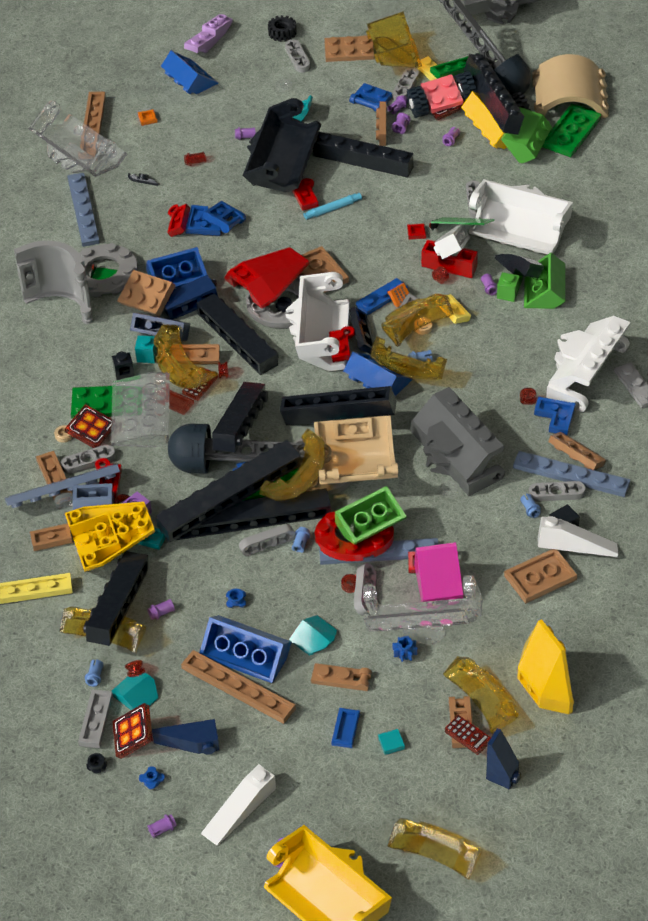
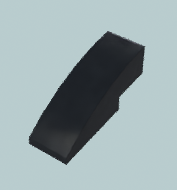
[495,254,544,279]

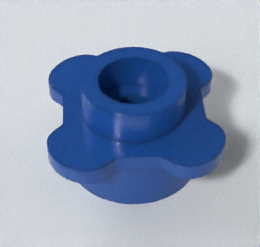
[226,588,246,608]
[139,766,165,789]

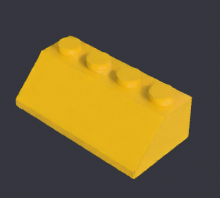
[461,91,507,149]

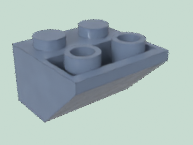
[73,483,115,510]

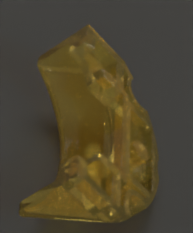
[381,294,454,347]
[154,325,218,388]
[371,336,447,380]
[259,429,325,500]
[59,606,146,653]
[443,656,519,734]
[387,818,482,880]

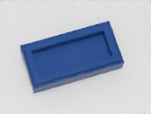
[331,708,360,748]

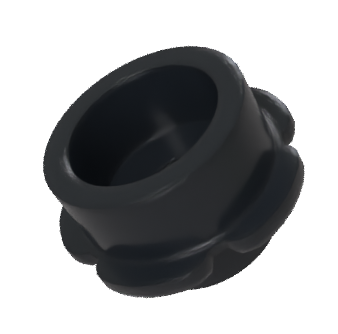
[276,297,293,313]
[86,753,107,773]

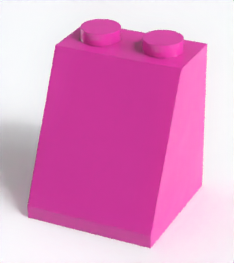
[414,542,463,609]

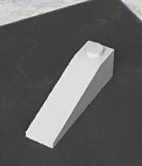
[434,224,470,259]
[538,516,618,557]
[201,764,276,846]

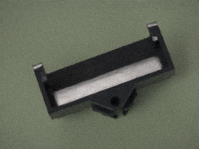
[242,98,322,193]

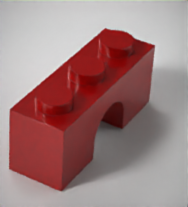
[421,239,478,278]

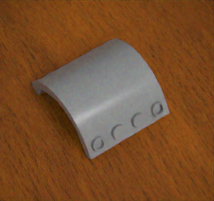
[14,241,93,324]

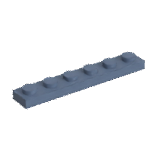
[67,173,100,247]
[513,451,630,497]
[4,464,120,508]
[319,538,438,565]

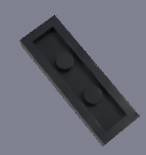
[349,306,377,355]

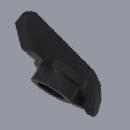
[128,173,159,186]

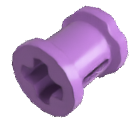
[392,112,411,134]

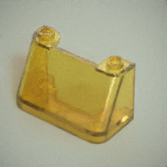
[366,12,422,69]

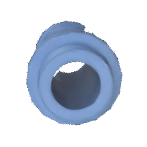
[408,350,433,366]
[520,494,541,518]
[292,527,310,553]
[85,659,104,687]

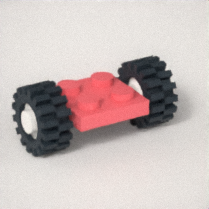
[407,71,477,118]

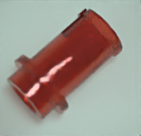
[184,152,206,166]

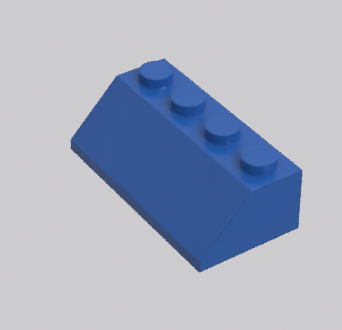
[199,615,292,683]

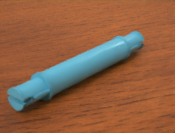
[303,193,362,220]

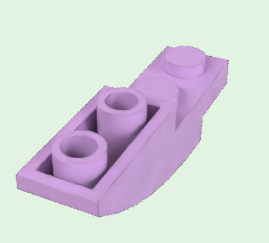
[184,14,233,53]

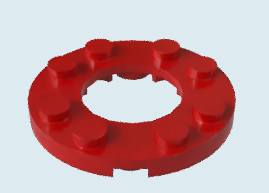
[315,510,394,561]

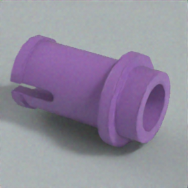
[387,95,408,115]
[235,127,255,140]
[442,127,460,146]
[481,274,497,296]
[147,599,175,620]
[147,814,177,838]

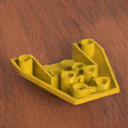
[65,501,155,572]
[517,619,574,714]

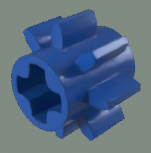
[392,636,418,662]

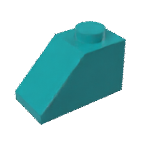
[135,335,160,364]

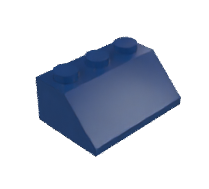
[161,50,218,94]
[146,247,207,288]
[343,352,413,396]

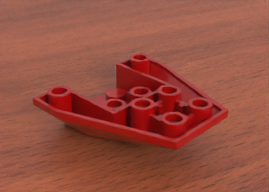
[224,247,310,309]

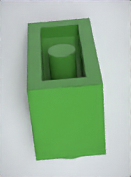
[497,272,523,302]

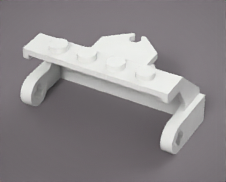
[469,179,573,254]
[286,272,350,371]
[546,316,631,412]

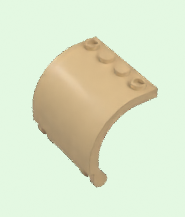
[532,54,609,118]
[314,415,398,484]

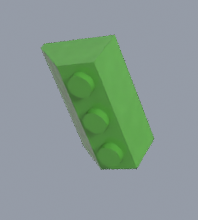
[501,107,552,163]
[524,252,565,309]
[335,486,407,545]

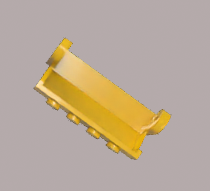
[264,825,392,921]

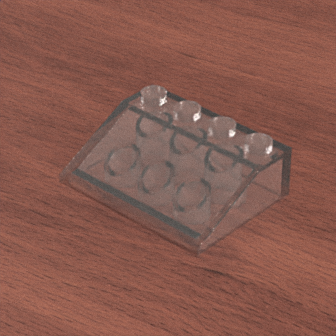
[111,372,170,447]

